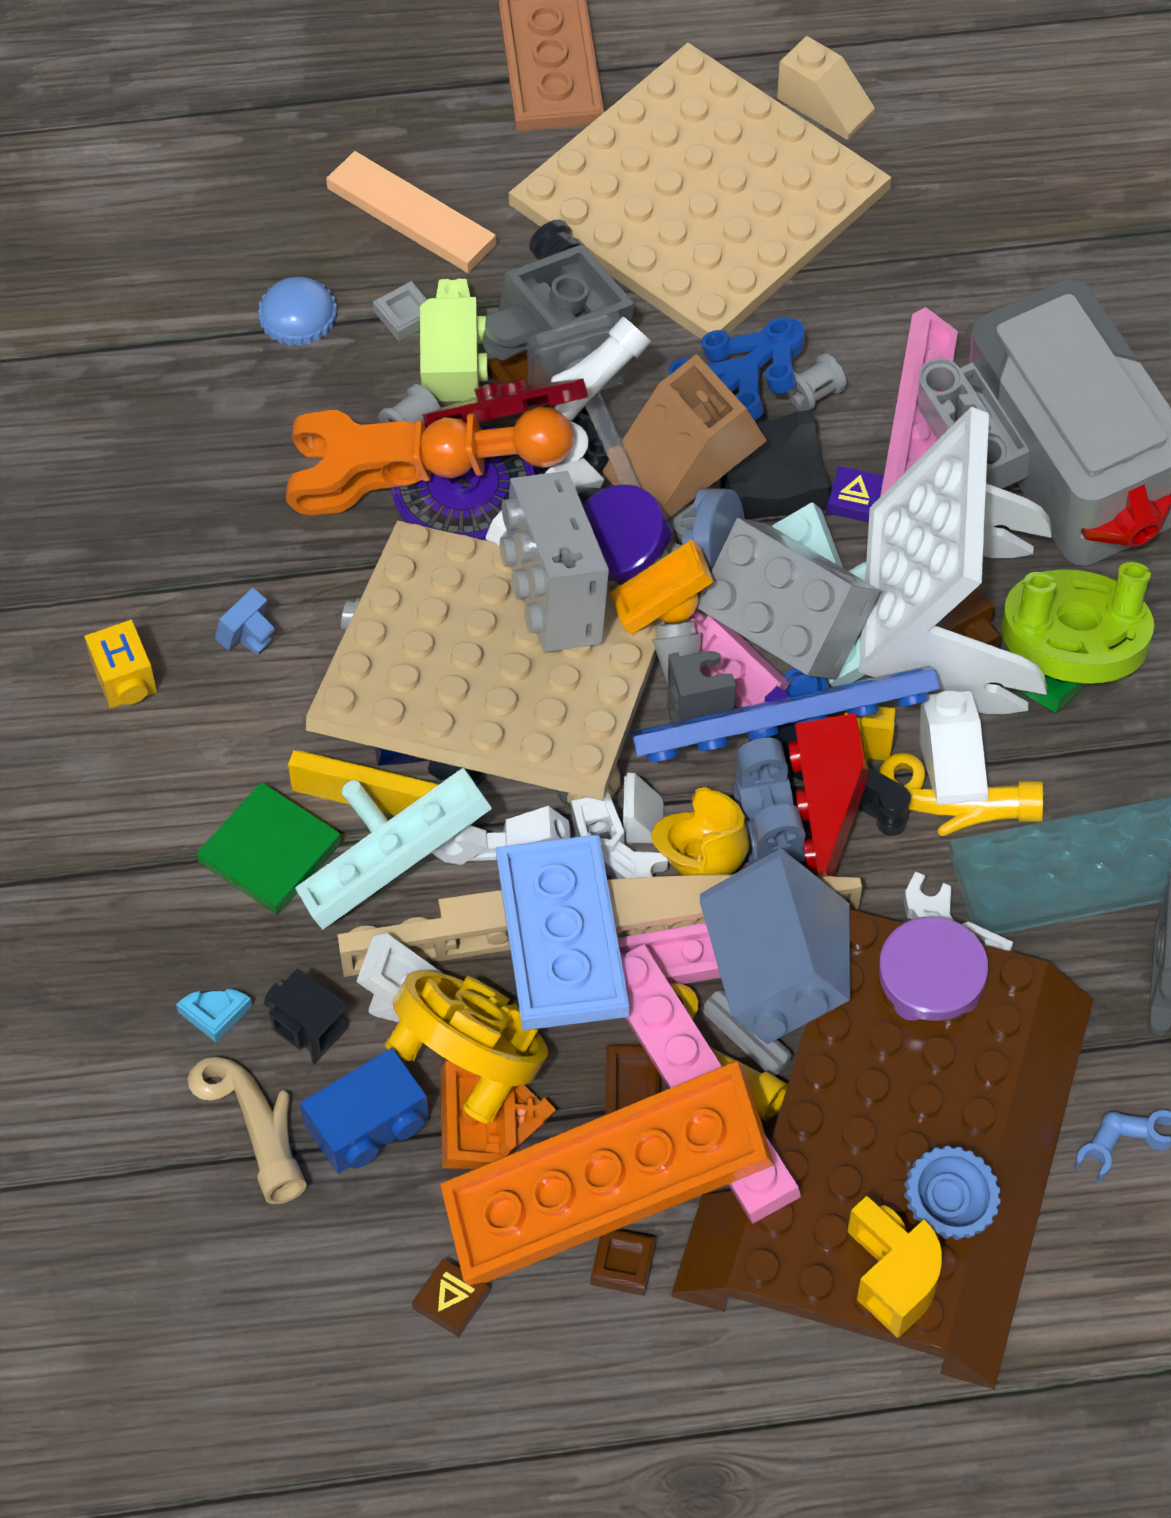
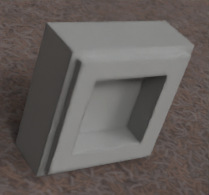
[373,281,427,341]

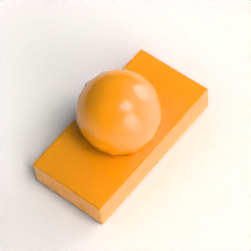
[610,539,714,635]

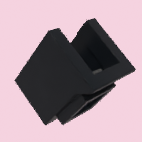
[264,968,349,1064]

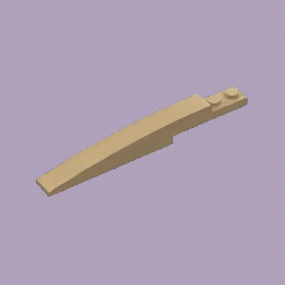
[337,875,862,977]

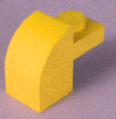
[848,1196,942,1338]

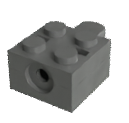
[483,244,635,373]

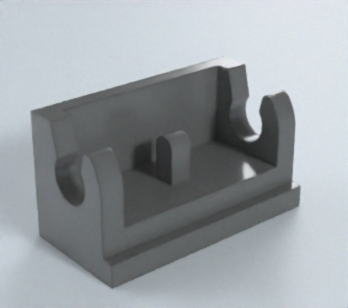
[667,651,736,749]

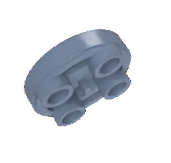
[682,488,745,573]

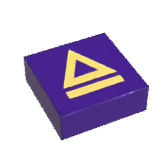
[826,466,884,522]

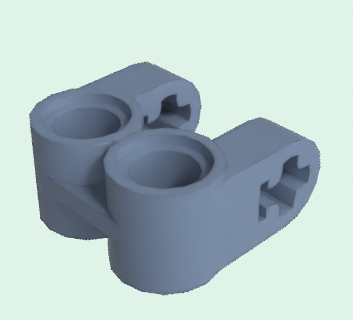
[733,738,805,865]

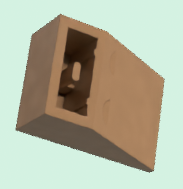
[602,354,767,520]

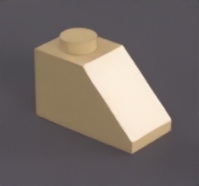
[777,36,875,140]

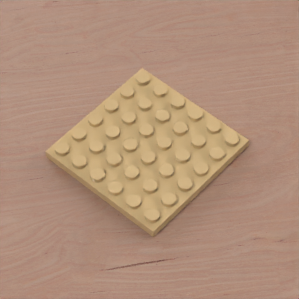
[509,43,892,340]
[306,520,668,801]

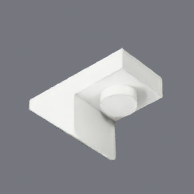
[356,933,443,1022]

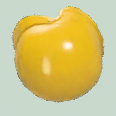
[651,787,750,876]

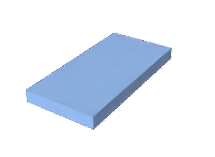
[496,834,630,1031]

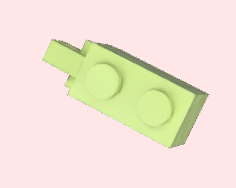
[420,279,488,402]

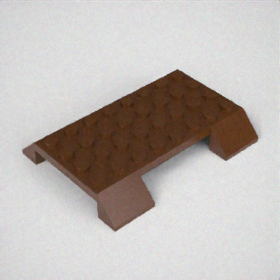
[671,909,1093,1390]

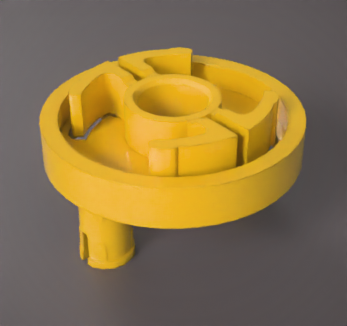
[385,970,548,1124]

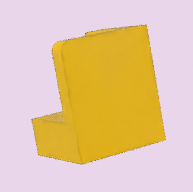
[844,706,895,761]

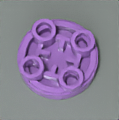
[879,917,988,1021]

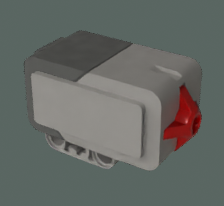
[918,279,1171,566]

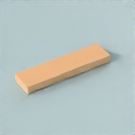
[326,151,496,273]

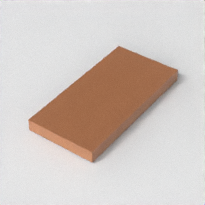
[498,0,604,131]

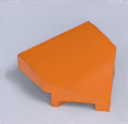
[440,1061,556,1169]

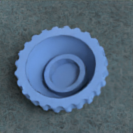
[258,277,337,346]
[904,1146,1001,1240]

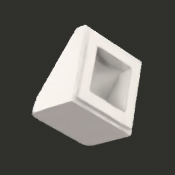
[623,773,664,843]

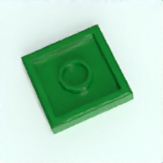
[196,782,342,915]

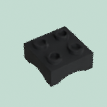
[723,410,829,519]

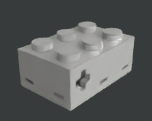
[499,471,609,652]
[697,518,881,679]

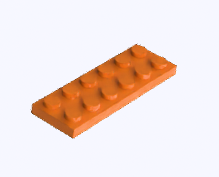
[440,1061,774,1285]

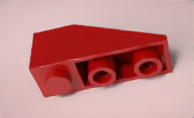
[789,713,869,878]

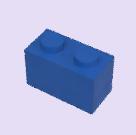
[300,1048,429,1174]

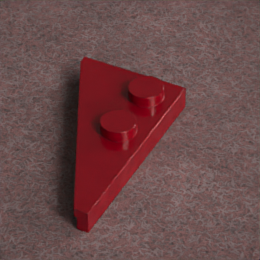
[422,378,588,428]

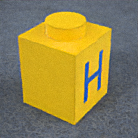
[84,619,157,709]

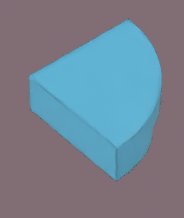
[176,989,252,1043]

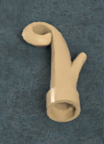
[187,1057,307,1204]

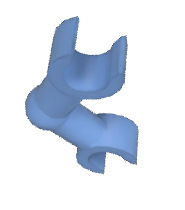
[1074,1110,1171,1183]

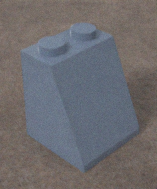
[700,848,850,1044]

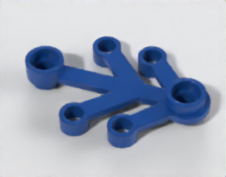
[668,317,806,420]

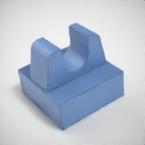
[215,588,275,655]

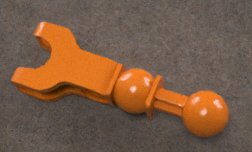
[286,406,574,515]

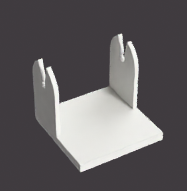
[859,407,1052,714]

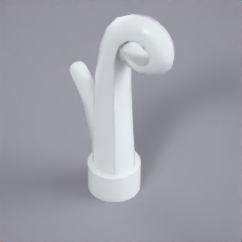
[551,316,652,464]

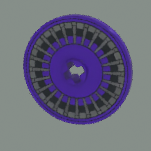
[392,424,535,541]

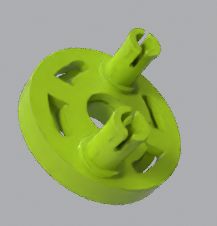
[1001,562,1154,684]

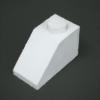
[920,691,988,805]

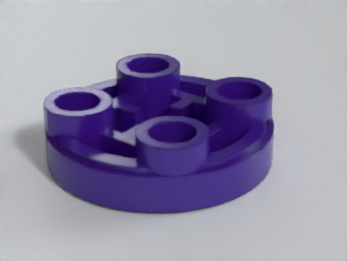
[582,485,672,585]

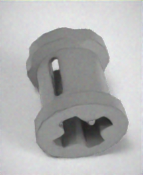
[786,353,847,411]
[378,384,440,424]

